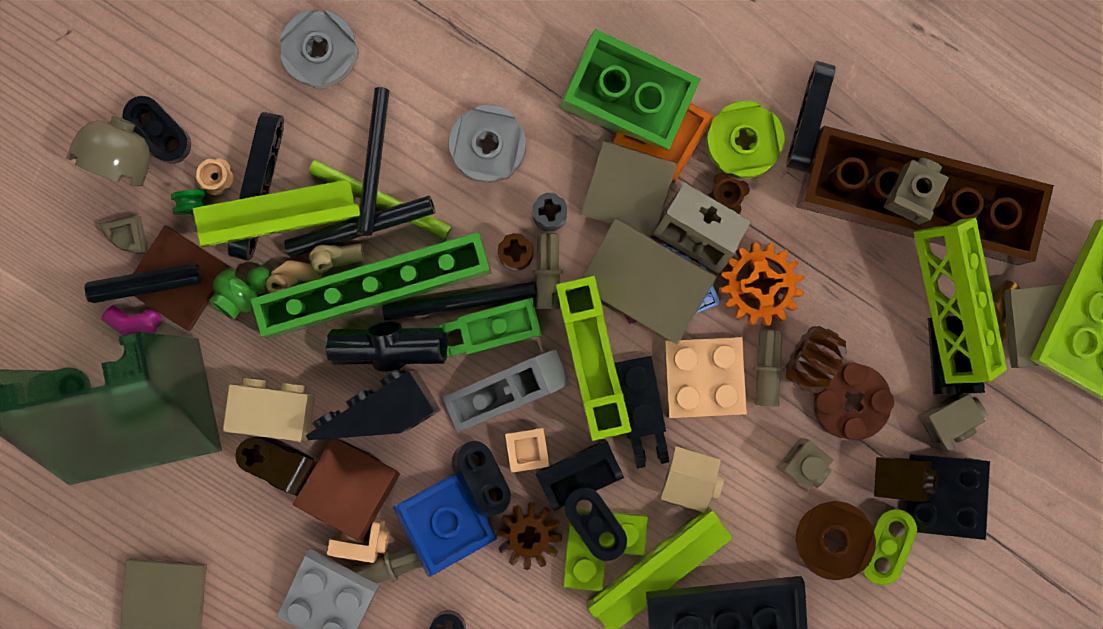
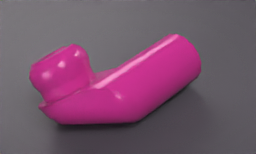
[101,305,162,340]

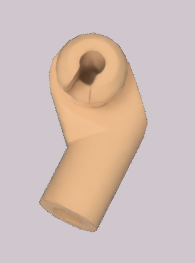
[266,260,323,293]

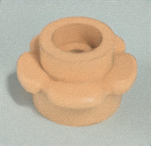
[196,158,234,196]

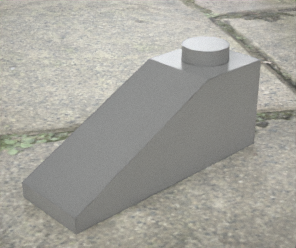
[442,349,571,432]

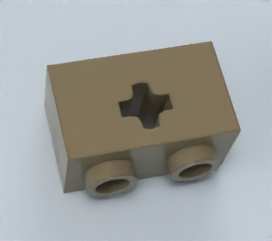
[653,182,751,273]

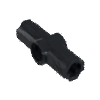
[325,321,448,372]

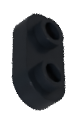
[122,96,191,164]
[452,441,511,517]
[565,487,627,561]

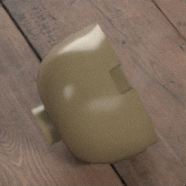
[66,116,151,186]

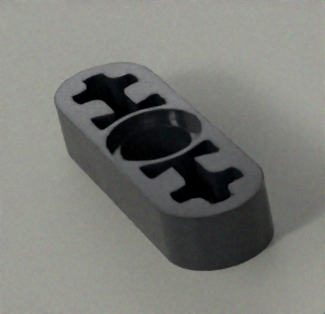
[786,61,836,172]

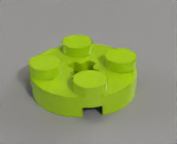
[706,101,785,179]

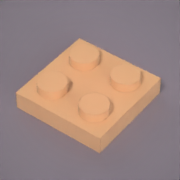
[664,337,747,418]

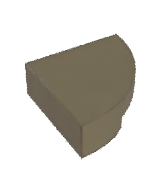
[99,215,148,254]

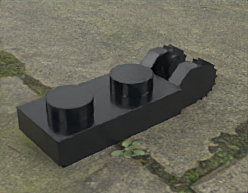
[614,356,669,469]

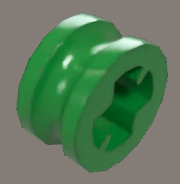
[171,190,207,215]

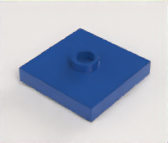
[392,474,498,577]

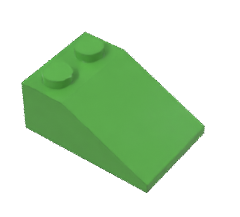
[558,29,701,150]

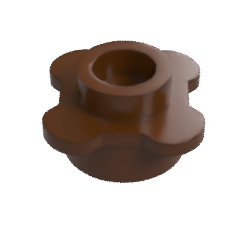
[707,173,750,214]

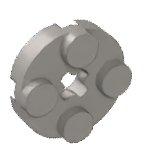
[280,10,359,90]
[449,105,526,183]

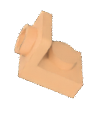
[327,519,390,563]

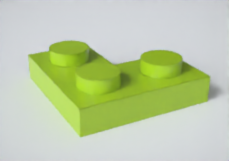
[564,509,648,591]

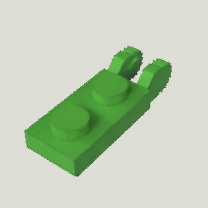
[431,298,542,358]

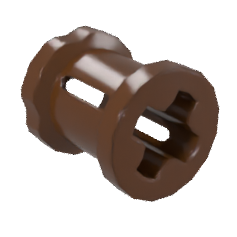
[498,233,533,271]

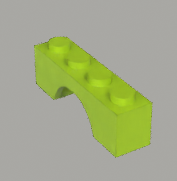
[556,275,632,441]

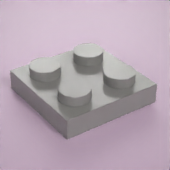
[277,549,379,629]

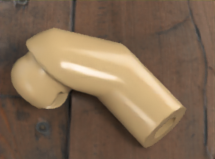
[309,243,365,272]

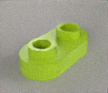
[863,509,917,586]

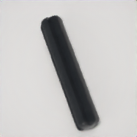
[84,263,202,303]

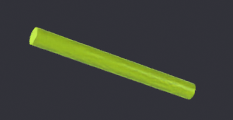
[308,160,452,240]

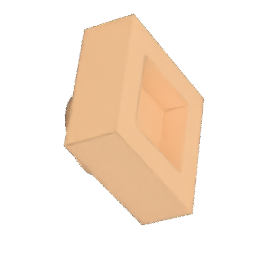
[505,427,550,473]

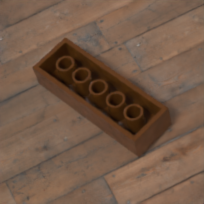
[796,125,1054,266]

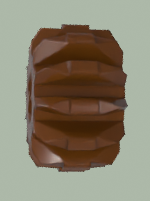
[786,326,847,393]
[496,502,563,570]

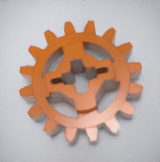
[718,242,804,326]

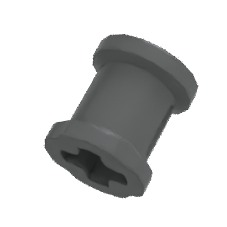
[533,193,567,231]

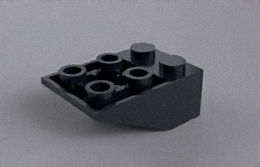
[306,368,441,440]

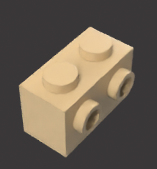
[223,378,315,442]

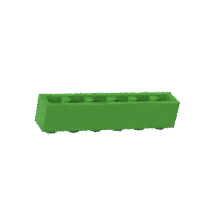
[251,232,492,339]

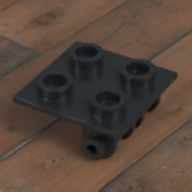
[907,454,990,540]

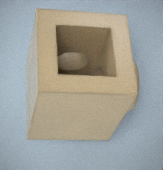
[661,446,724,513]

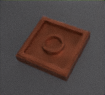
[133,225,232,331]
[293,438,400,543]

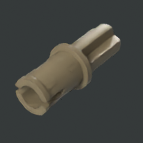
[533,233,563,309]
[753,329,785,407]
[352,547,422,583]

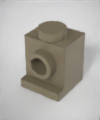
[884,158,949,225]
[918,393,987,451]
[777,438,834,492]

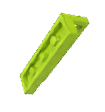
[192,179,360,248]
[914,217,1007,384]
[587,507,733,629]

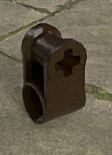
[235,436,316,496]

